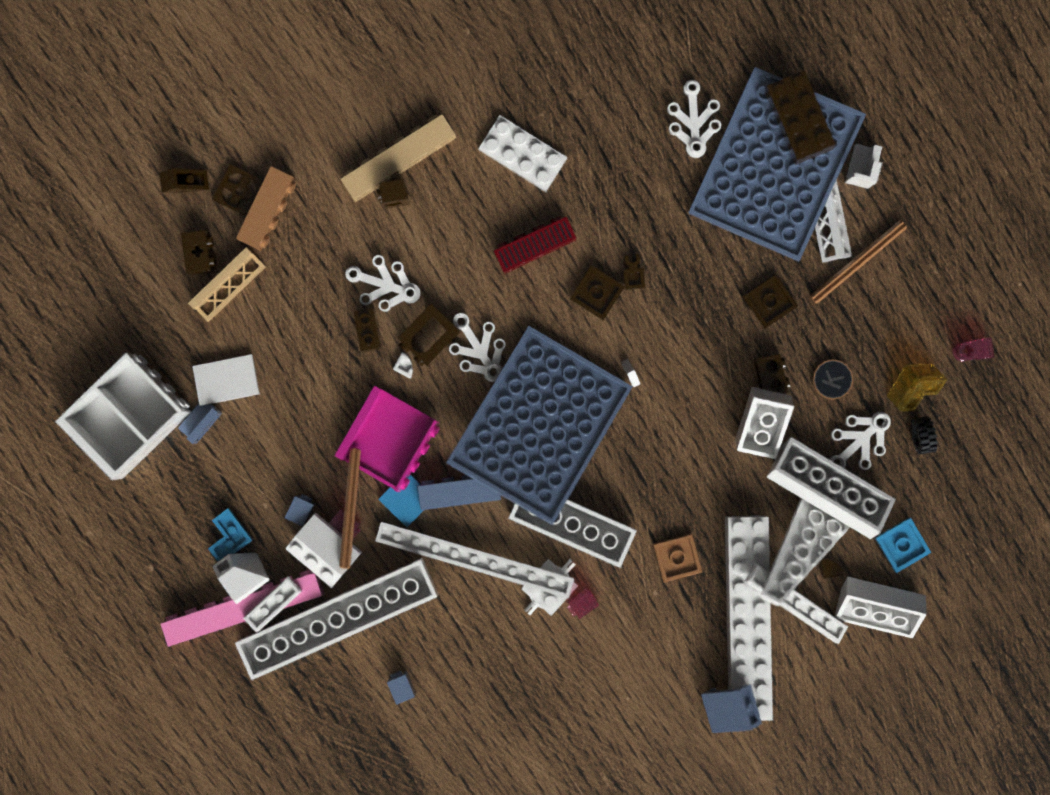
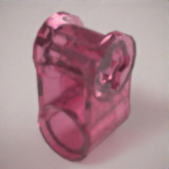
[952,337,995,361]

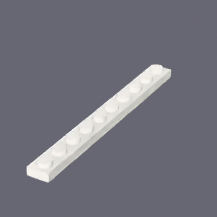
[375,522,574,599]

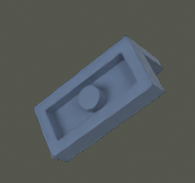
[178,403,222,444]

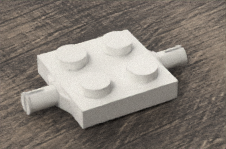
[522,559,578,616]

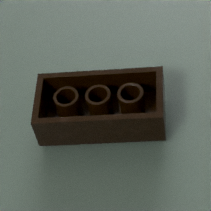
[765,70,836,165]

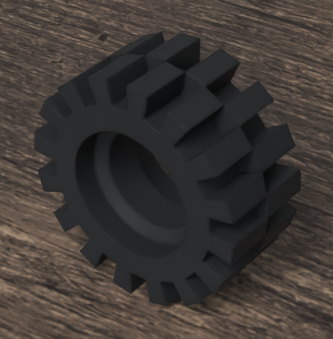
[910,416,938,455]

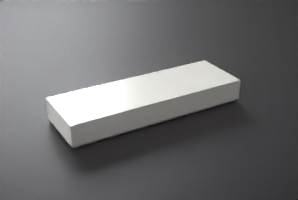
[243,576,302,633]

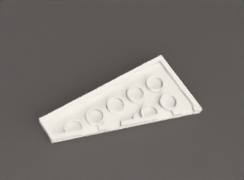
[760,498,850,606]

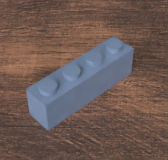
[418,475,501,510]

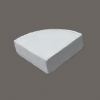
[393,352,413,379]
[622,359,640,387]

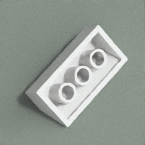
[835,577,926,638]

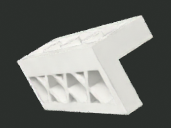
[815,180,852,263]

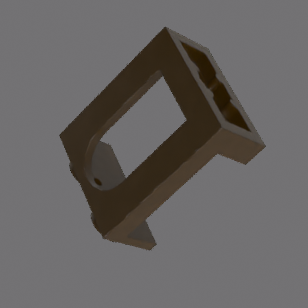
[397,303,461,367]

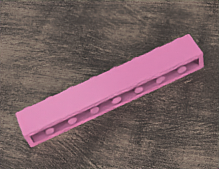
[161,570,324,647]

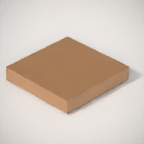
[653,533,702,583]

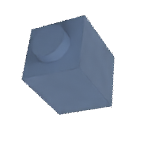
[285,494,316,527]
[387,671,416,705]

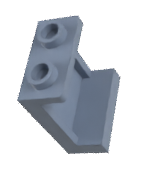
[701,684,762,733]

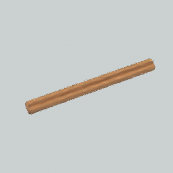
[810,220,907,303]
[339,448,361,569]

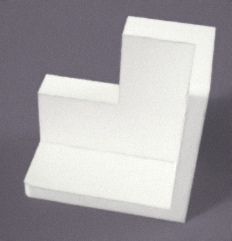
[845,144,882,189]

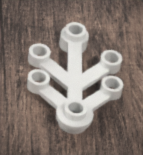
[667,80,721,158]
[345,255,421,312]
[449,313,506,382]
[829,412,891,470]

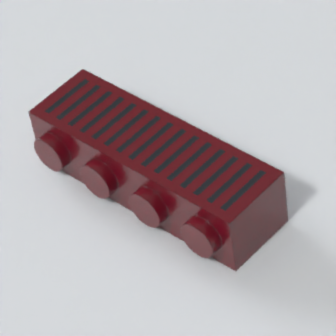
[494,216,577,274]

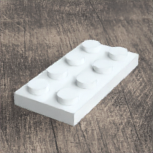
[478,115,567,192]

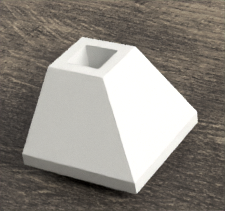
[213,553,269,604]

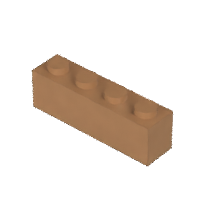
[236,166,296,251]

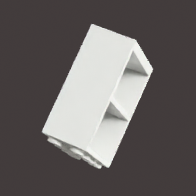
[55,353,191,480]

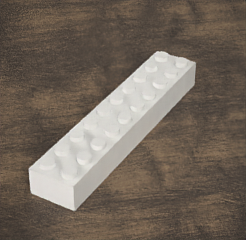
[725,516,773,721]
[235,558,439,680]

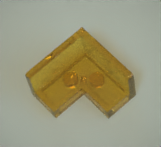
[887,364,948,412]

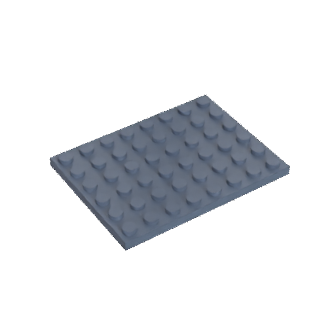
[688,67,866,262]
[447,326,633,525]

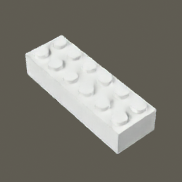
[767,437,896,539]
[509,499,637,568]

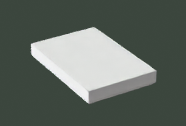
[192,354,260,406]

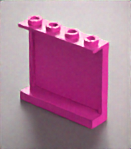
[335,386,440,492]

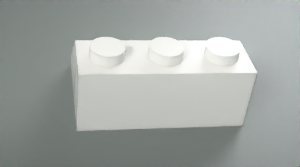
[285,513,362,588]

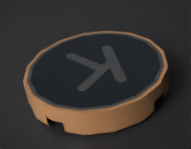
[812,359,853,400]

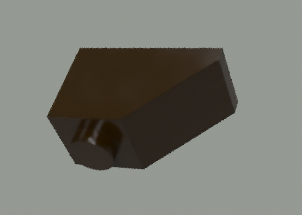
[159,168,209,193]

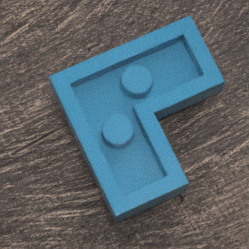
[208,508,253,561]

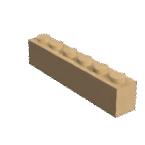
[341,114,456,202]

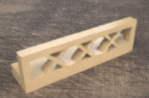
[188,248,266,322]

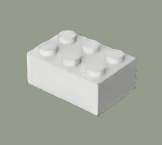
[735,387,794,459]

